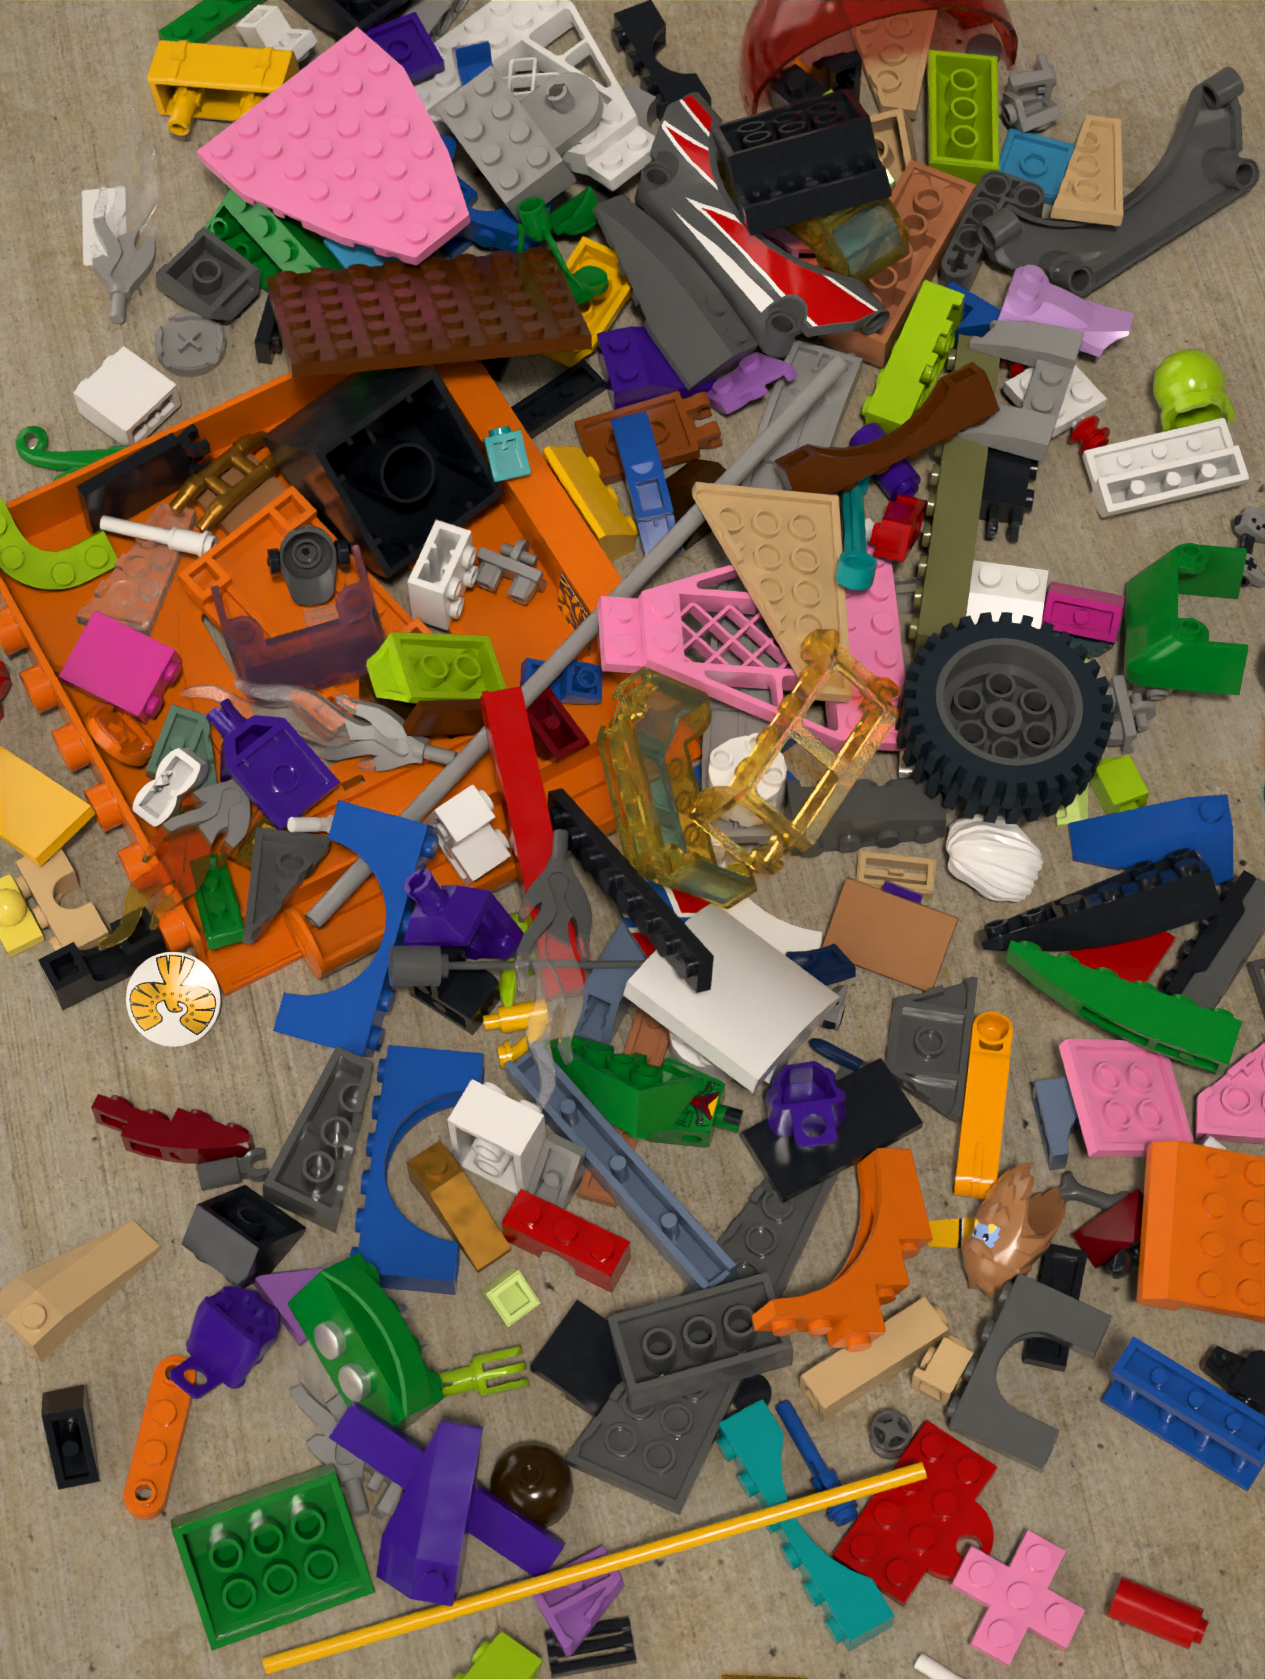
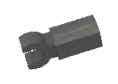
[197,1148,269,1191]

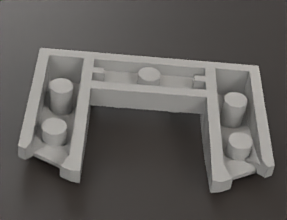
[955,320,1084,463]

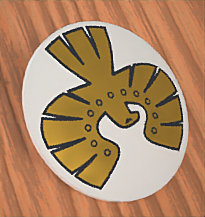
[126,952,221,1047]

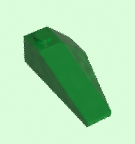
[542,1035,704,1139]

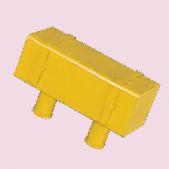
[147,40,300,136]

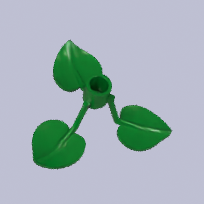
[485,186,609,305]

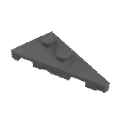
[243,827,331,944]

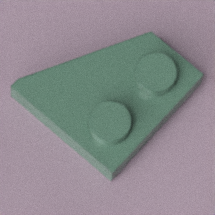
[145,704,217,791]

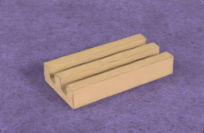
[856,850,937,900]

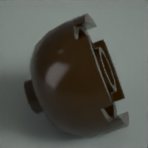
[490,1442,574,1529]

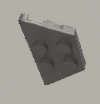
[886,977,978,1123]

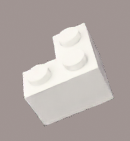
[423,784,511,886]

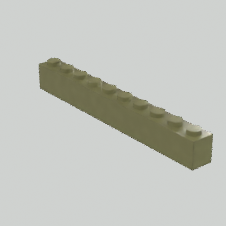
[908,334,1000,655]

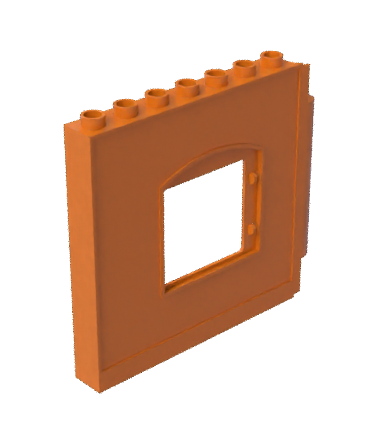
[0,360,702,997]

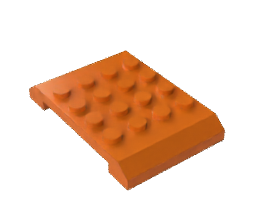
[178,485,433,741]
[1136,1141,1265,1323]

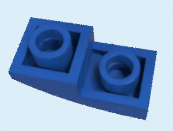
[520,658,603,704]

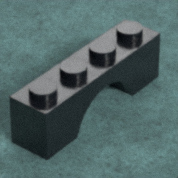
[611,0,712,121]

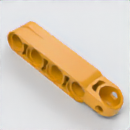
[953,1011,1013,1199]

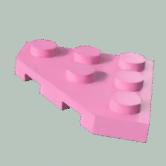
[1195,1042,1265,1144]

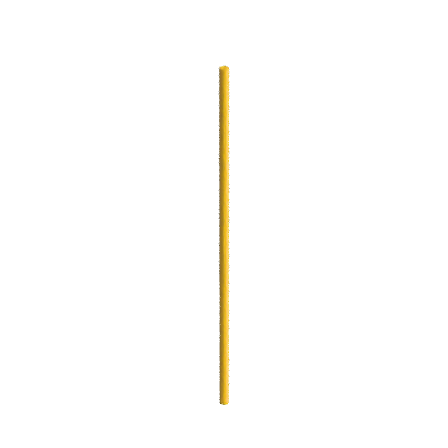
[262,1462,927,1675]

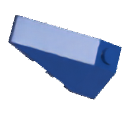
[1068,794,1234,886]

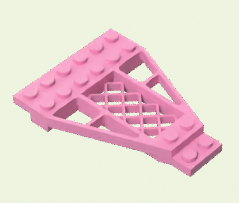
[597,541,905,756]

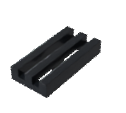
[545,1618,637,1678]

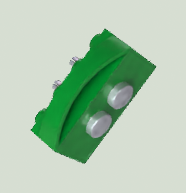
[287,1252,445,1431]

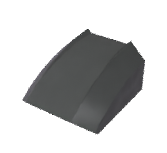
[156,226,260,321]

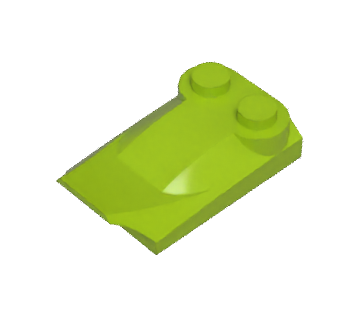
[366,632,507,703]

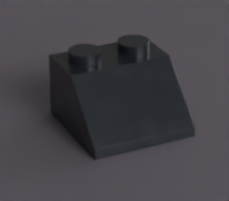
[181,1185,306,1288]

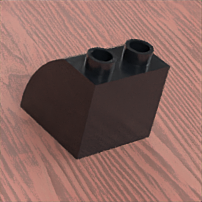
[262,366,505,579]

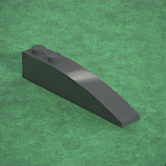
[593,195,759,391]

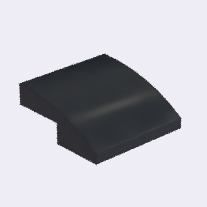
[530,1300,622,1417]

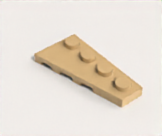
[1050,115,1123,226]

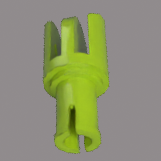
[436,1345,530,1397]

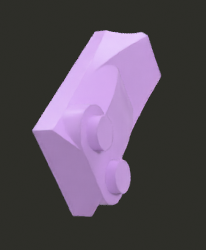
[998,265,1134,358]

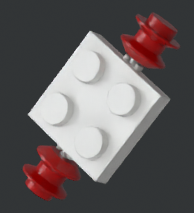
[999,358,1110,455]

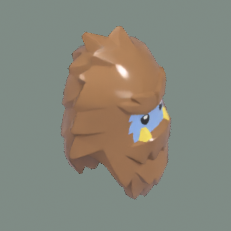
[961,1162,1066,1300]

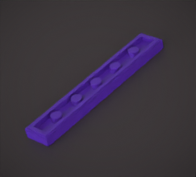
[328,1400,566,1577]

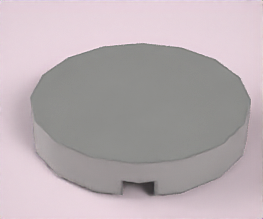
[154,311,227,377]

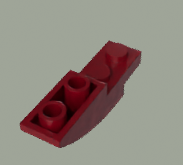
[91,1094,255,1164]

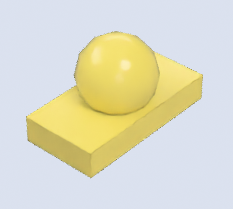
[0,874,45,958]

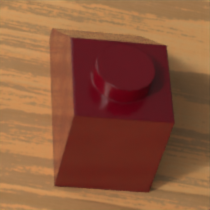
[526,687,590,763]

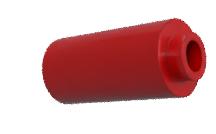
[1107,1576,1209,1650]

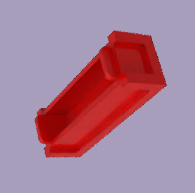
[870,494,927,562]

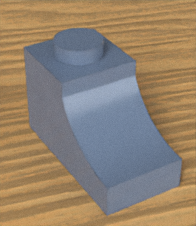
[1032,1076,1081,1171]

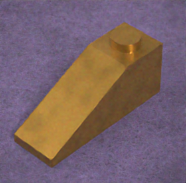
[406,1140,512,1273]

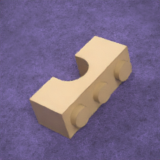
[14,848,110,952]

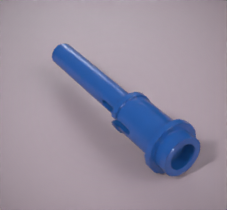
[775,1400,859,1527]

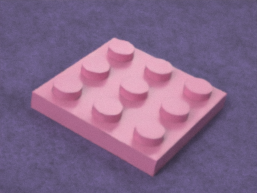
[1058,1039,1194,1157]

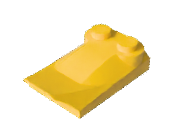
[539,236,633,368]

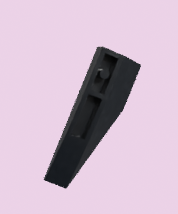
[977,848,1223,952]

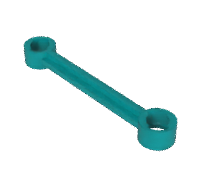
[835,475,877,590]

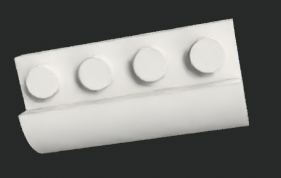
[1082,417,1250,518]

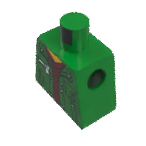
[645,1057,744,1148]

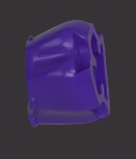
[765,1061,847,1148]
[169,1286,280,1399]

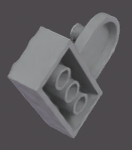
[435,65,603,223]

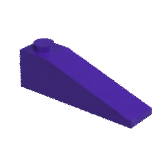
[376,1419,484,1607]

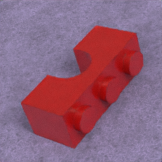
[502,1189,631,1293]

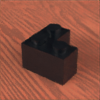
[408,946,501,1035]

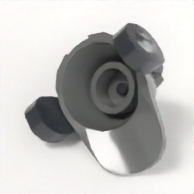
[267,525,350,606]

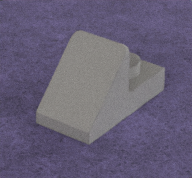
[527,1132,587,1210]

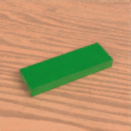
[185,851,244,951]

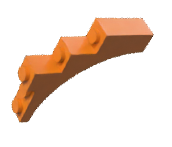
[752,1148,933,1352]

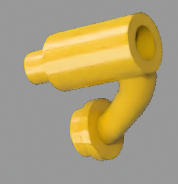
[483,998,549,1069]

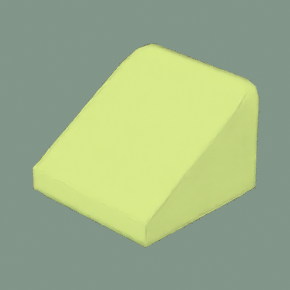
[479,1267,541,1327]

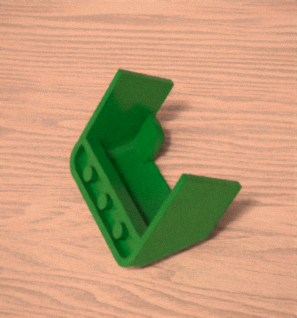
[1124,543,1248,695]

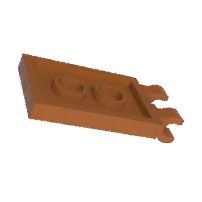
[574,391,722,486]

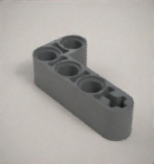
[939,171,1045,291]

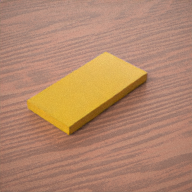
[0,745,96,867]

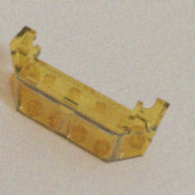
[688,629,899,875]

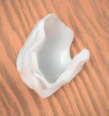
[946,814,1044,902]

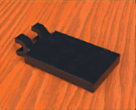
[76,424,212,535]

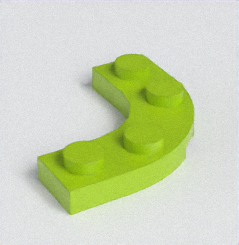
[0,497,121,590]

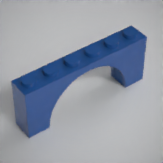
[273,800,439,1058]
[350,1045,486,1295]

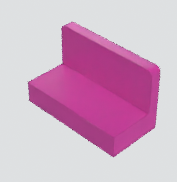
[1041,582,1125,643]

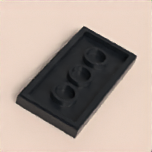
[742,1058,923,1203]

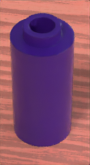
[849,423,921,501]

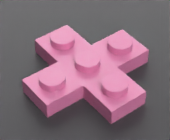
[950,1530,1085,1667]

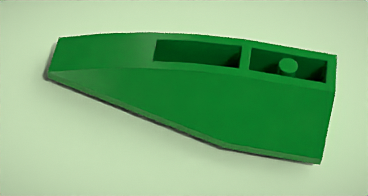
[205,189,342,292]
[1004,941,1243,1076]

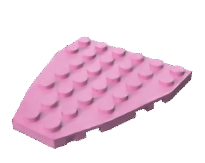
[197,27,471,266]

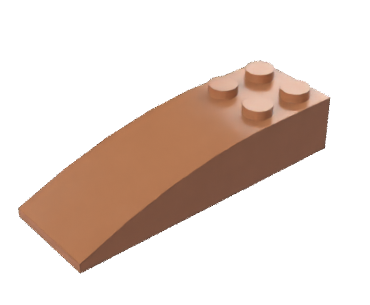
[818,159,976,368]

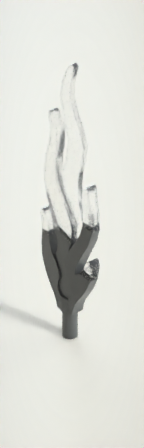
[514,829,592,1111]

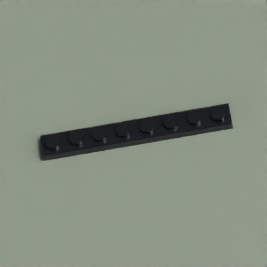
[548,788,714,993]

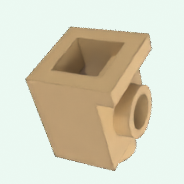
[911,1335,974,1407]

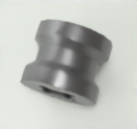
[869,1410,913,1460]

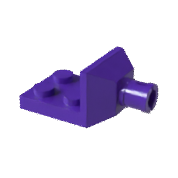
[364,12,445,83]
[205,698,340,830]
[403,869,533,960]

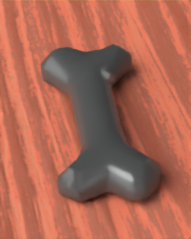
[1058,1171,1129,1211]

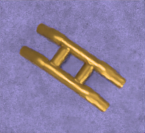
[168,430,281,533]

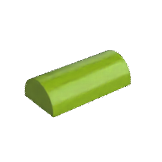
[927,50,1000,189]

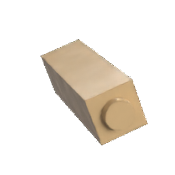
[800,1296,949,1421]

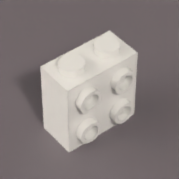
[73,346,181,446]
[407,520,479,630]

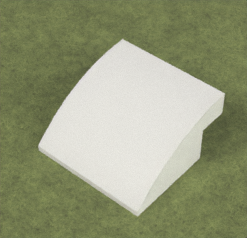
[623,902,840,1093]

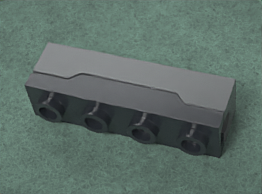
[1160,870,1265,1009]

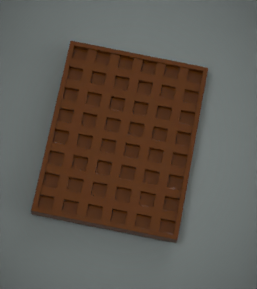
[266,247,592,378]

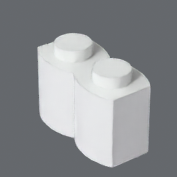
[132,748,209,827]

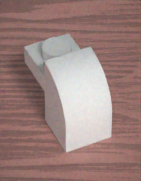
[235,5,318,63]

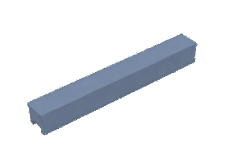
[504,1041,739,1292]

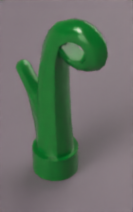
[16,425,128,481]

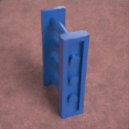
[1101,1336,1265,1492]

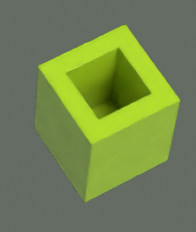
[1090,754,1149,815]

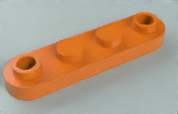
[123,1355,197,1520]

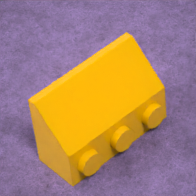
[542,446,638,562]

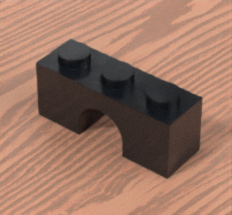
[38,906,167,1011]

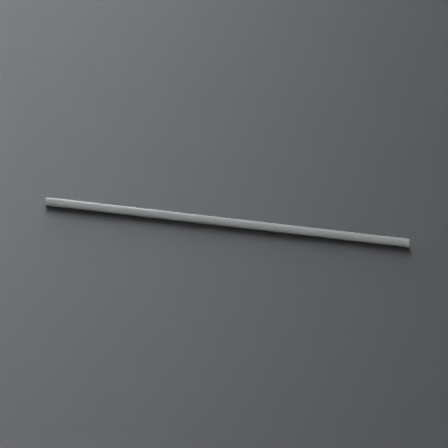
[305,356,849,929]

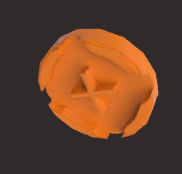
[84,703,154,767]

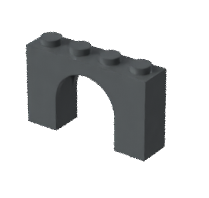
[945,1273,1112,1474]

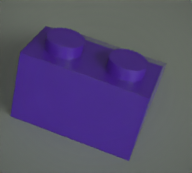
[597,326,717,410]

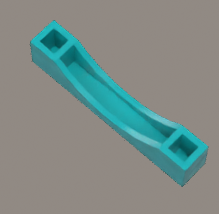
[716,1399,895,1652]

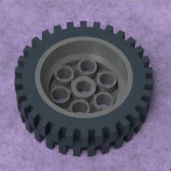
[895,612,1114,824]

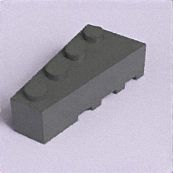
[784,779,946,858]
[263,1046,373,1233]

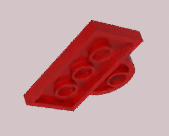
[832,1420,997,1607]

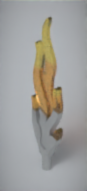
[97,779,250,949]

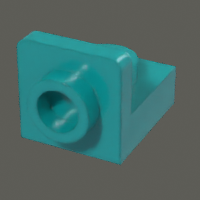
[482,426,531,484]

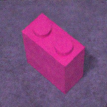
[58,610,182,725]

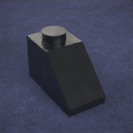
[41,1385,100,1490]

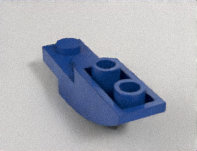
[610,411,682,557]

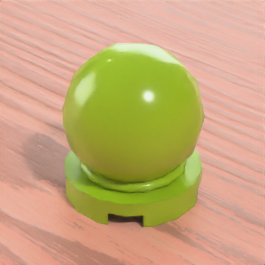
[1153,348,1235,432]

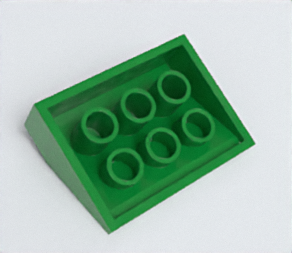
[170,1463,375,1651]

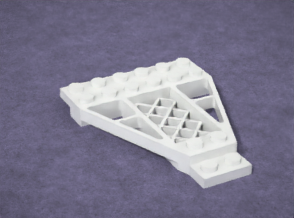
[412,0,655,191]

